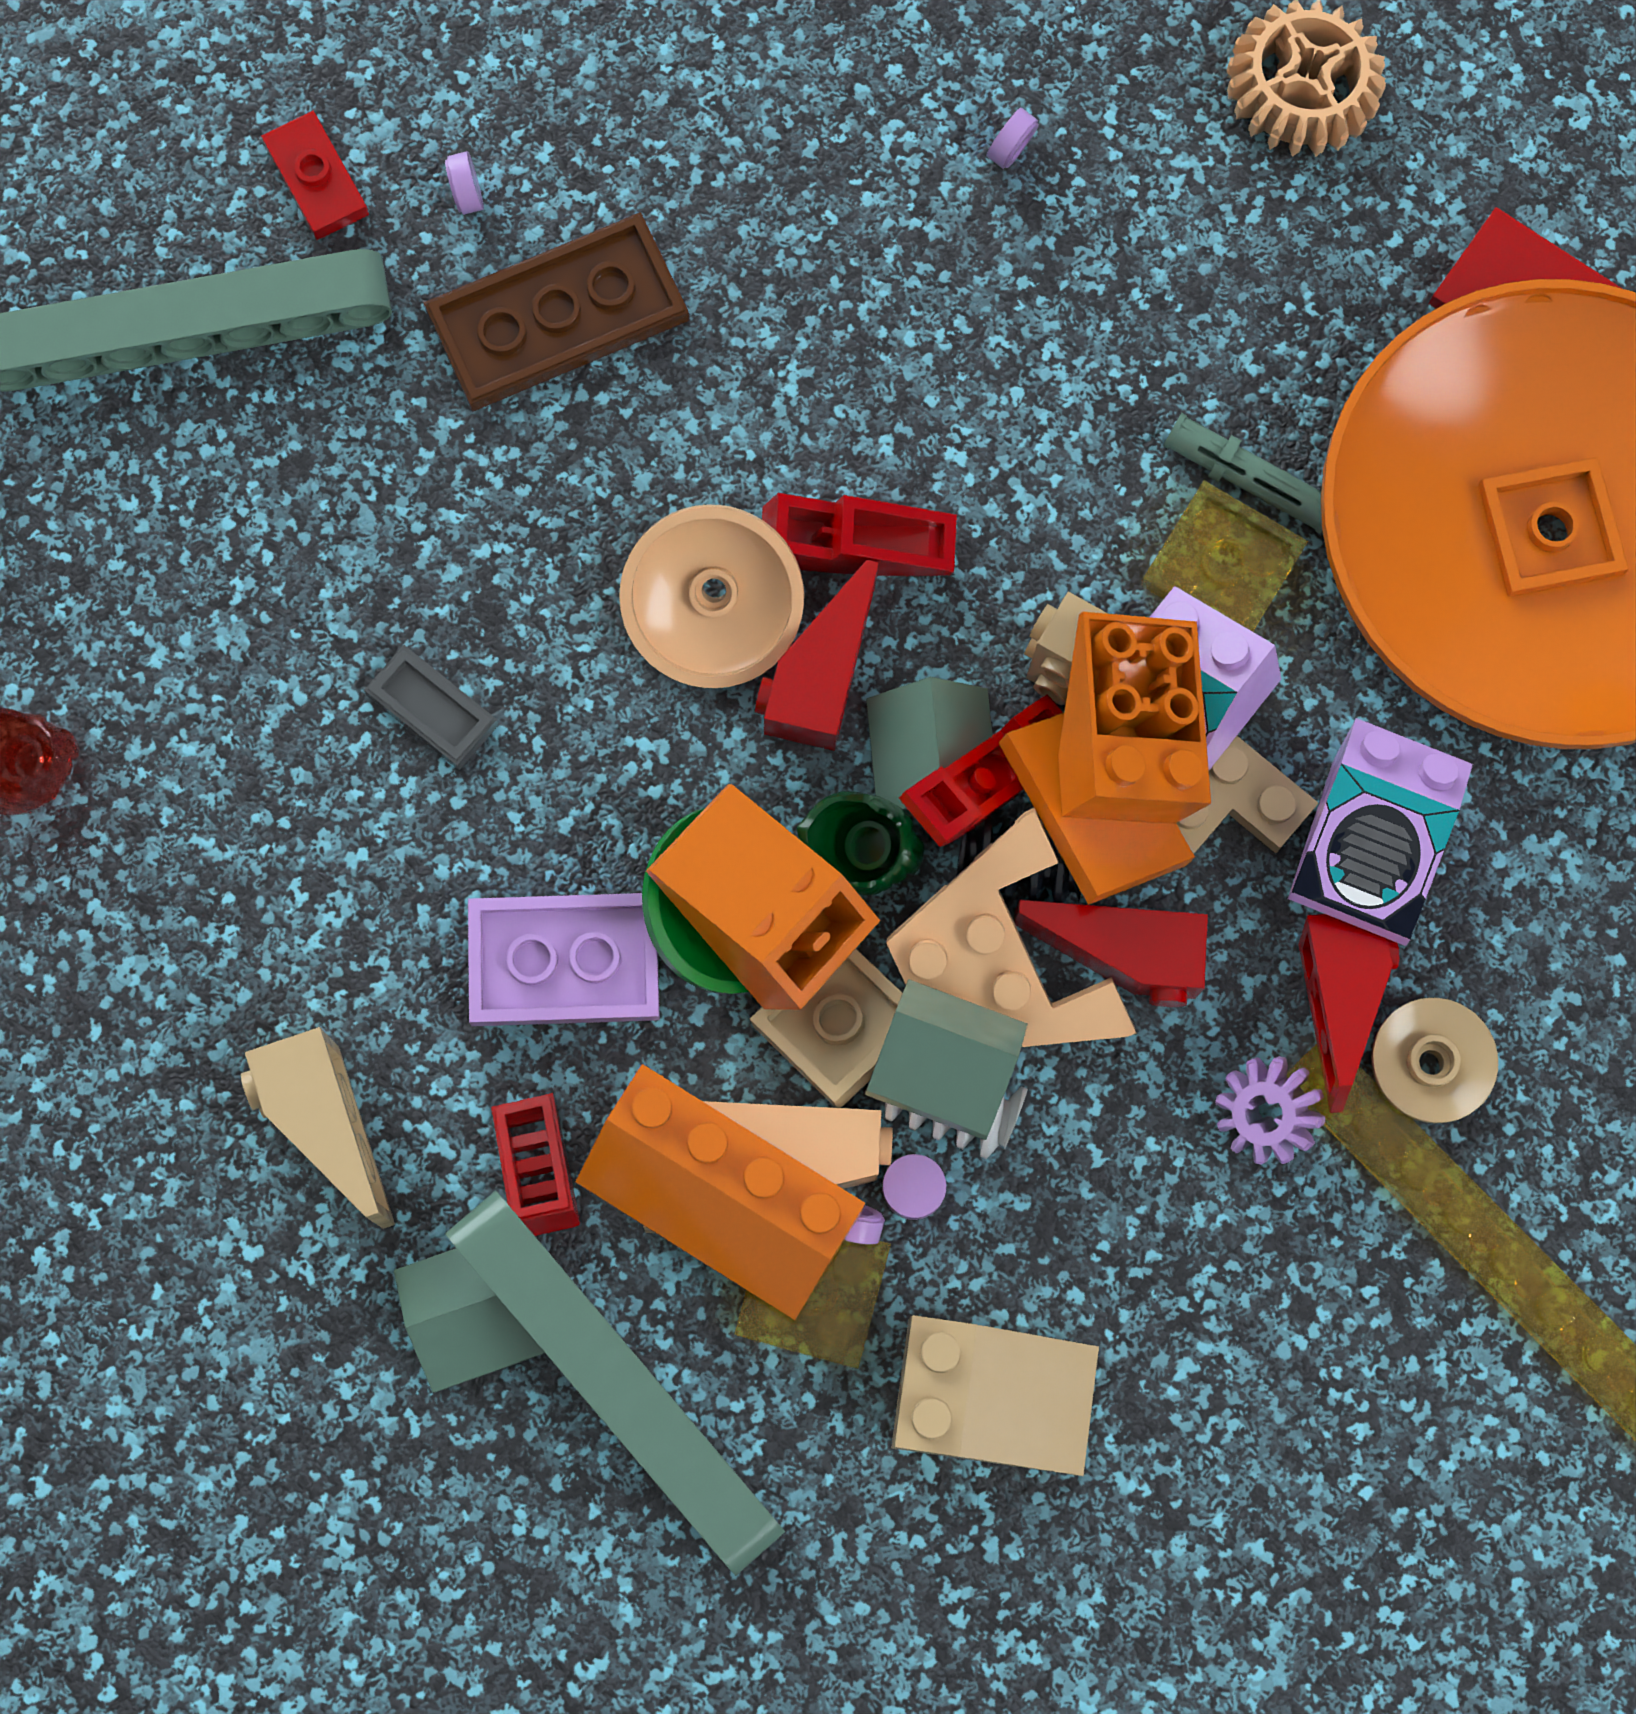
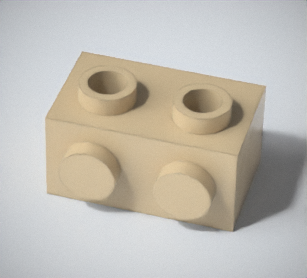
[1024,591,1108,705]

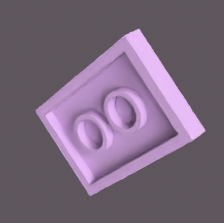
[468,893,660,1026]

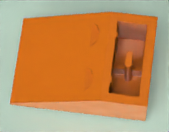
[1058,611,1211,824]
[646,784,880,1010]

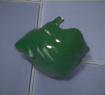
[797,791,925,895]

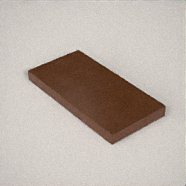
[423,212,690,412]

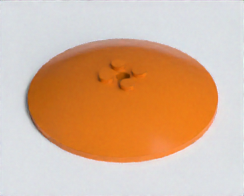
[1321,279,1636,749]

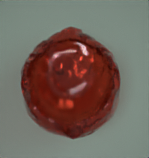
[0,707,79,815]

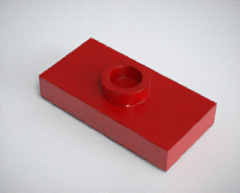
[261,110,369,240]

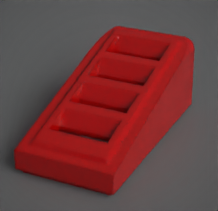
[491,1093,580,1236]

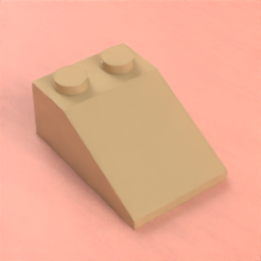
[241,1027,395,1229]
[891,1315,1099,1476]

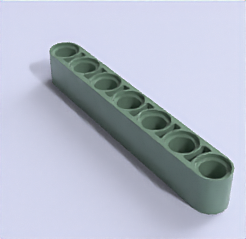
[0,249,392,392]
[445,1190,785,1576]

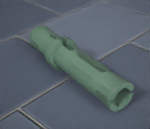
[1163,413,1322,534]

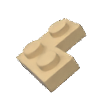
[1176,736,1318,854]

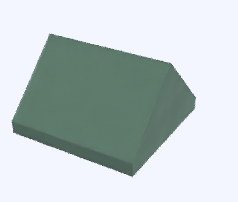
[866,676,992,817]
[865,979,1028,1140]
[394,1248,546,1393]

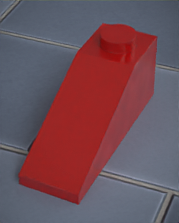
[755,560,879,751]
[1014,900,1208,1007]
[1298,914,1399,1113]

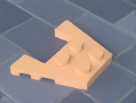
[886,808,1136,1047]

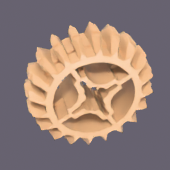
[1227,0,1386,157]

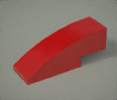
[762,493,957,576]

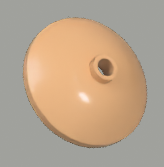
[619,505,804,688]

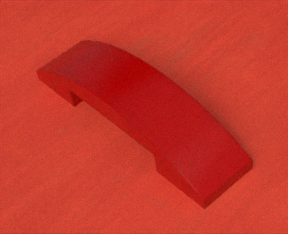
[899,694,1063,847]

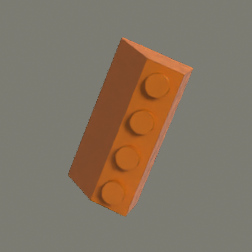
[575,1064,866,1321]

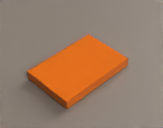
[999,713,1195,905]

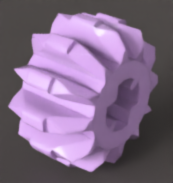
[1215,1056,1325,1165]

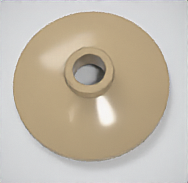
[1371,998,1498,1123]

